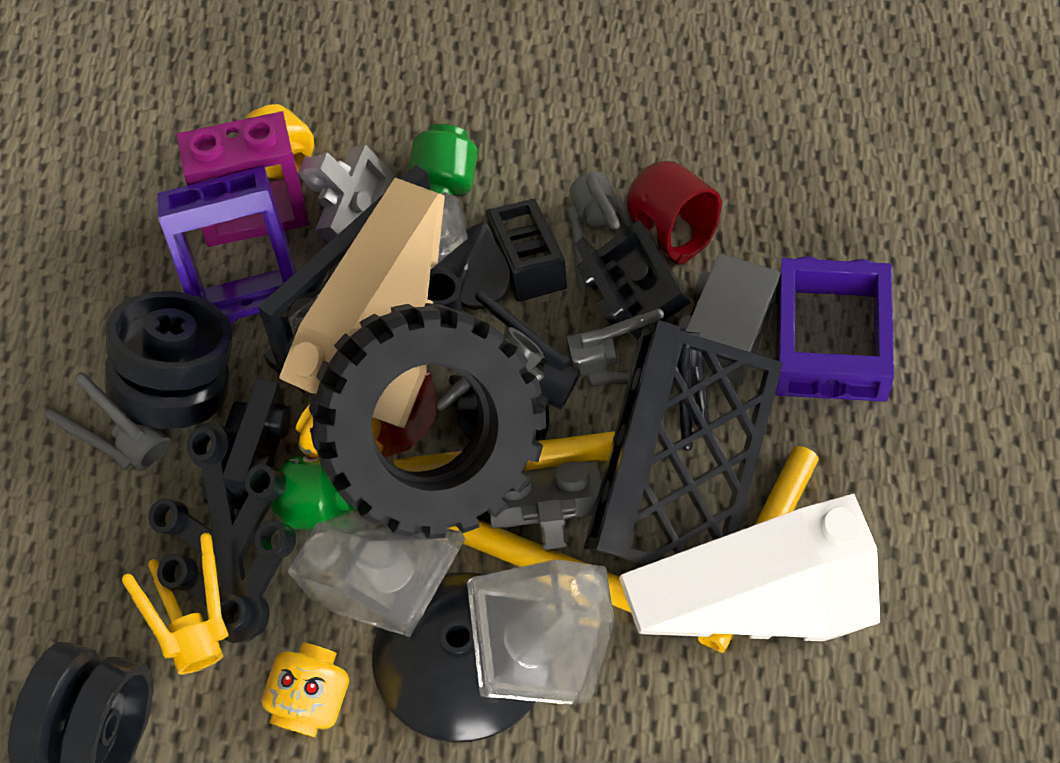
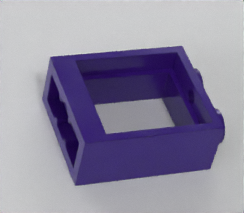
[157,166,296,324]
[776,256,894,402]

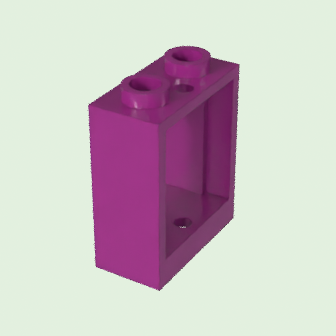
[176,111,310,247]

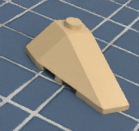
[279,178,445,428]

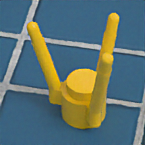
[122,533,229,675]

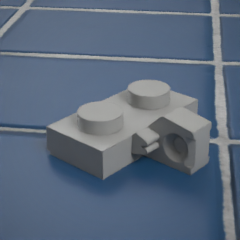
[298,144,394,243]

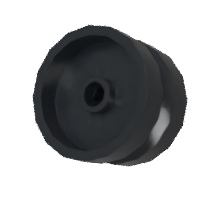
[104,291,233,429]
[8,642,153,763]

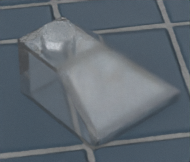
[287,511,466,637]
[467,559,615,705]

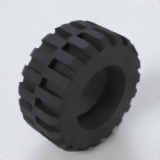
[309,303,546,539]

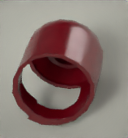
[627,161,722,264]

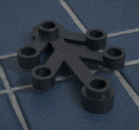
[148,423,296,643]

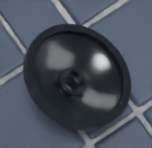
[372,572,551,743]

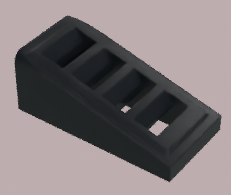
[486,199,567,302]

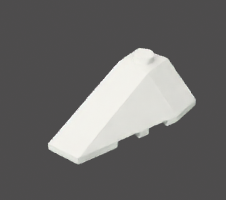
[619,494,880,641]

